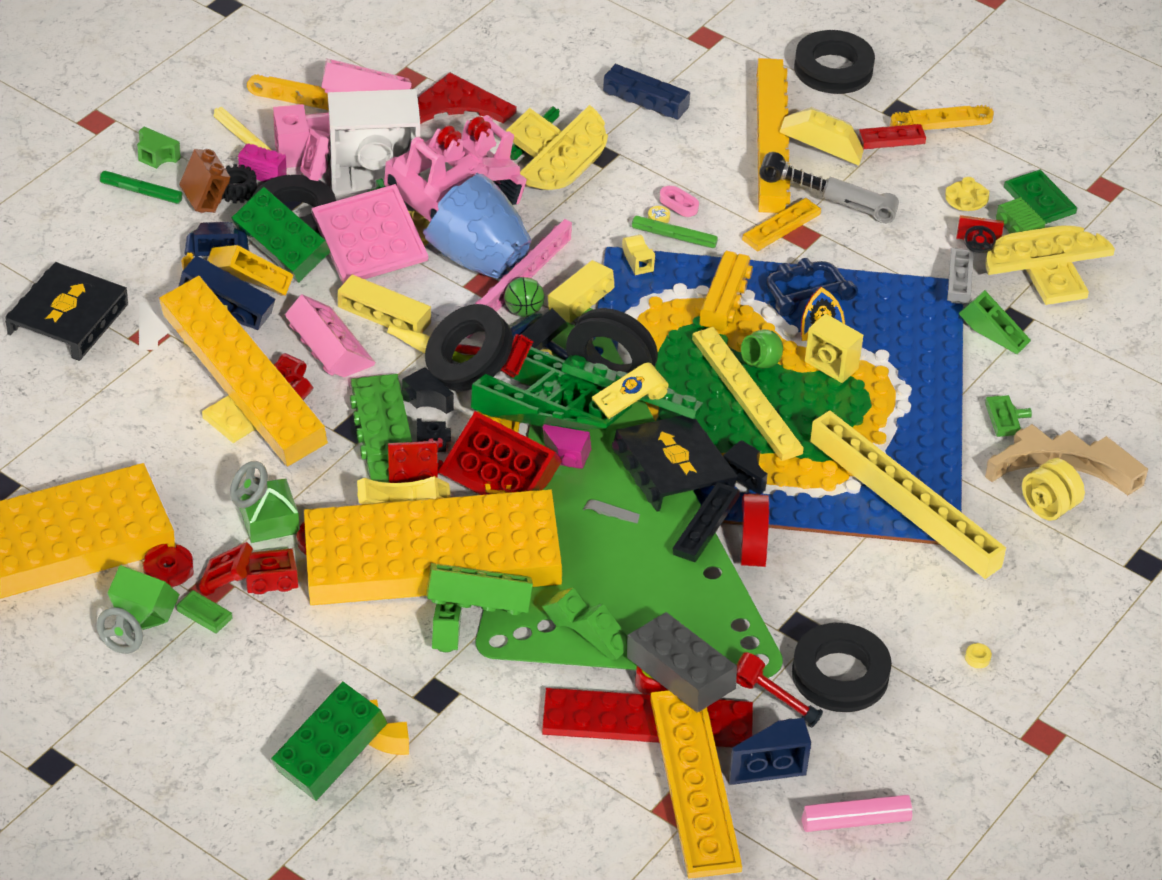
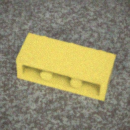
[547,260,615,323]

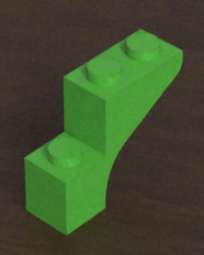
[542,587,628,661]

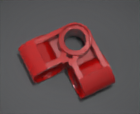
[274,353,314,400]

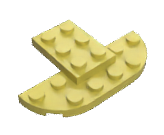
[506,105,608,190]
[986,226,1115,305]

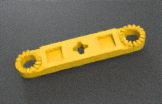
[247,74,329,110]
[890,105,994,130]

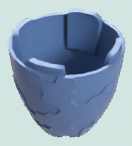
[423,172,531,279]

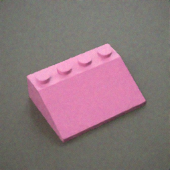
[321,58,412,93]

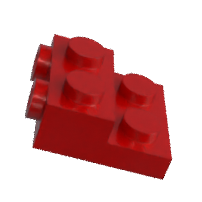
[245,548,298,595]

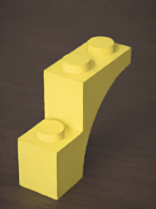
[357,476,451,505]

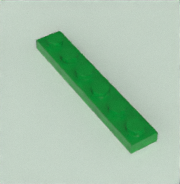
[561,355,703,419]

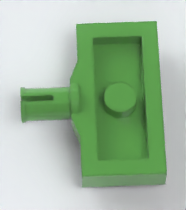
[985,395,1032,437]

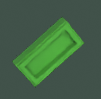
[176,590,233,634]

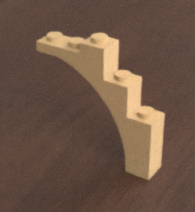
[985,424,1148,496]

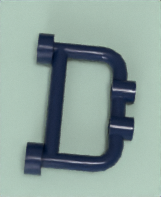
[766,258,858,316]

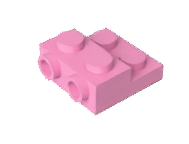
[300,128,330,181]

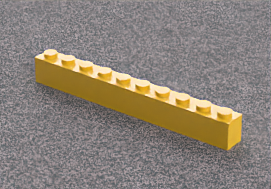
[756,58,791,213]

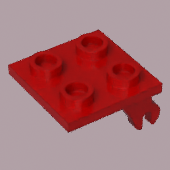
[388,438,443,483]

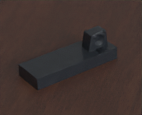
[522,308,568,350]

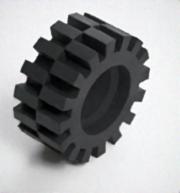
[222,164,257,204]

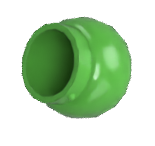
[741,329,783,369]

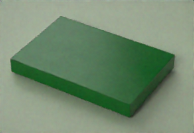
[1004,169,1077,224]

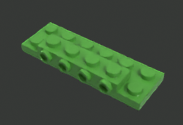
[350,374,412,483]

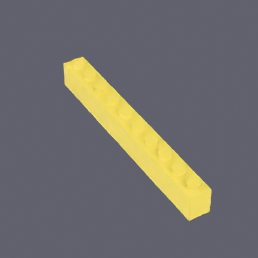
[810,411,1006,579]

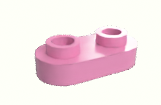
[660,186,699,217]

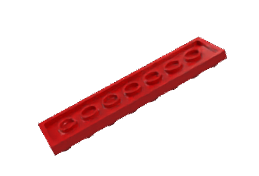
[542,688,753,748]

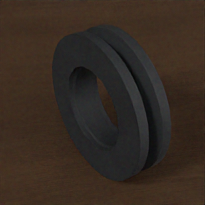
[794,30,875,94]
[252,175,336,237]
[425,304,513,391]
[566,308,658,388]
[792,623,892,712]

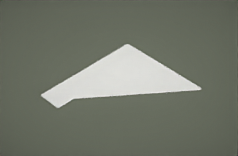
[139,302,174,350]

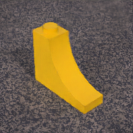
[207,245,293,296]

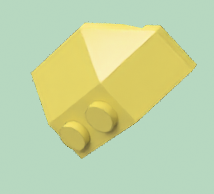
[779,107,864,166]

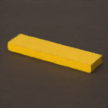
[742,198,821,252]

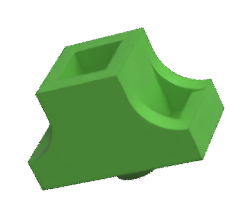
[137,126,181,169]

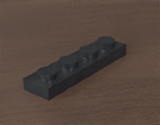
[673,482,740,563]

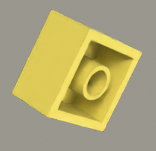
[805,314,864,383]

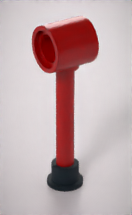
[736,652,823,728]

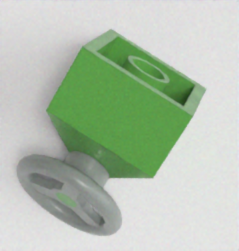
[230,461,299,543]
[97,565,180,654]

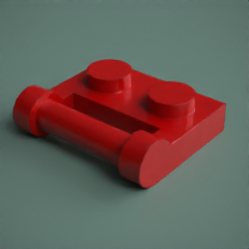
[199,542,253,596]

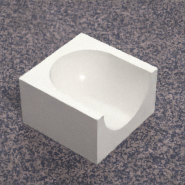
[328,89,420,194]

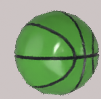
[504,277,545,317]

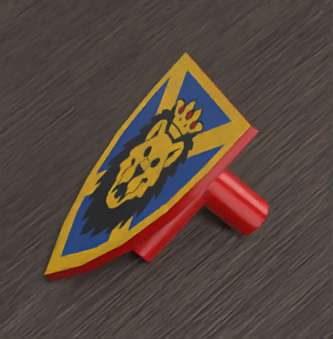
[801,286,845,341]

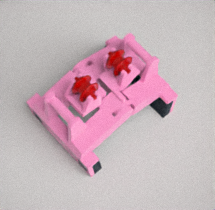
[384,115,527,222]

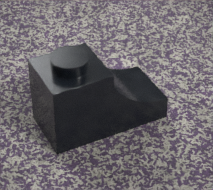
[401,367,454,414]
[723,440,768,495]

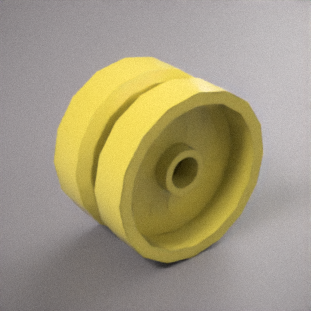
[1022,458,1085,521]

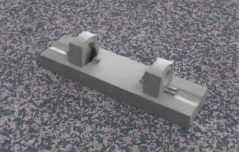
[947,248,974,304]

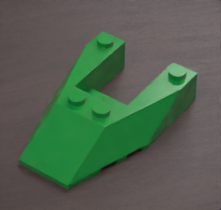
[471,347,632,430]

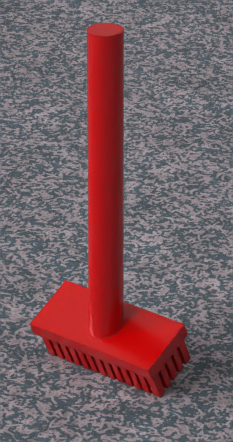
[455,334,533,378]

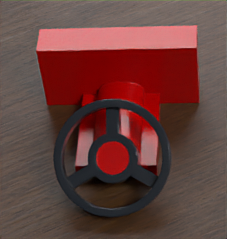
[956,215,1004,253]

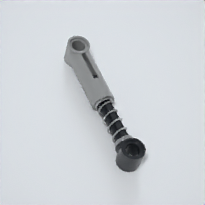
[759,152,899,224]

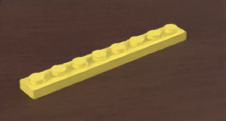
[692,327,803,461]

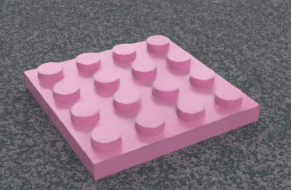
[311,184,428,284]

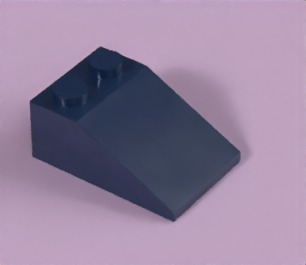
[728,718,812,785]

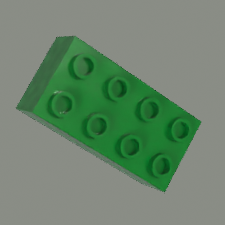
[231,187,330,283]
[271,681,388,801]

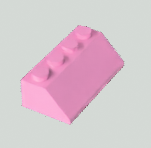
[285,294,376,377]

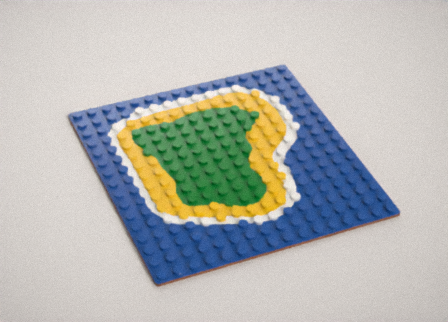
[593,247,963,545]

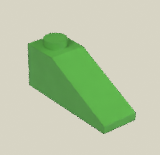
[958,290,1031,354]
[432,602,462,652]

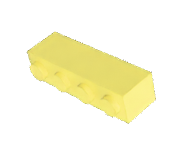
[337,275,431,333]

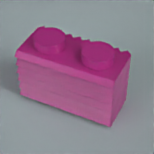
[238,143,287,182]

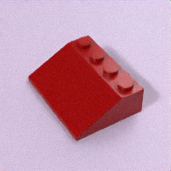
[438,411,562,495]

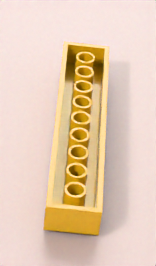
[159,276,328,467]

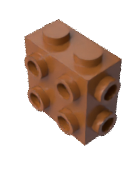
[179,149,230,213]

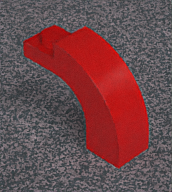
[740,493,769,567]

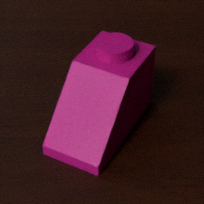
[542,424,592,469]

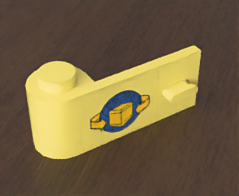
[592,362,669,419]

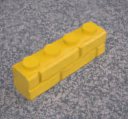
[699,251,753,331]

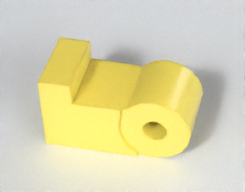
[622,234,655,275]

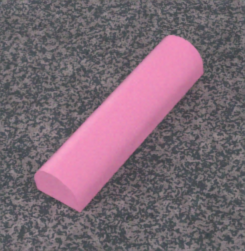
[801,795,912,832]

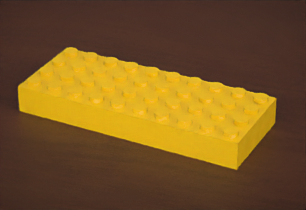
[0,463,175,599]
[304,489,562,605]

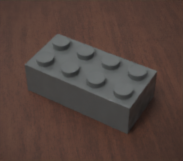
[627,612,737,713]

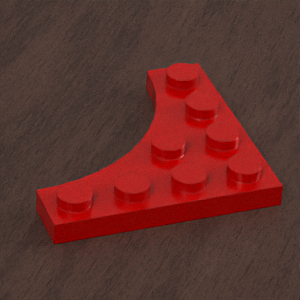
[417,72,517,124]

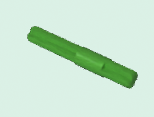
[632,216,718,248]

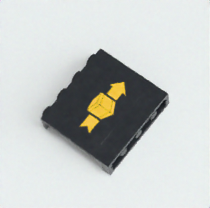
[5,262,128,361]
[612,415,738,512]

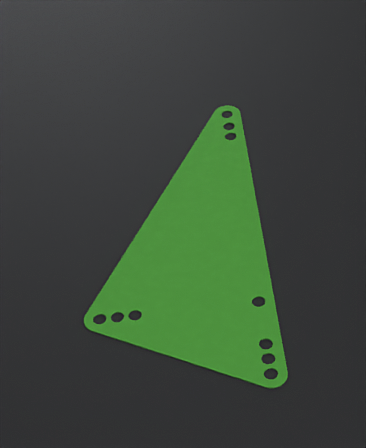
[476,308,783,678]

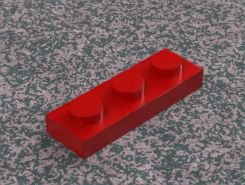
[858,124,926,149]

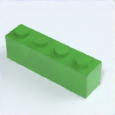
[426,563,533,615]

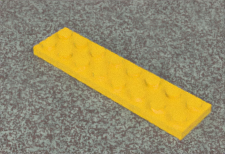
[650,691,742,879]

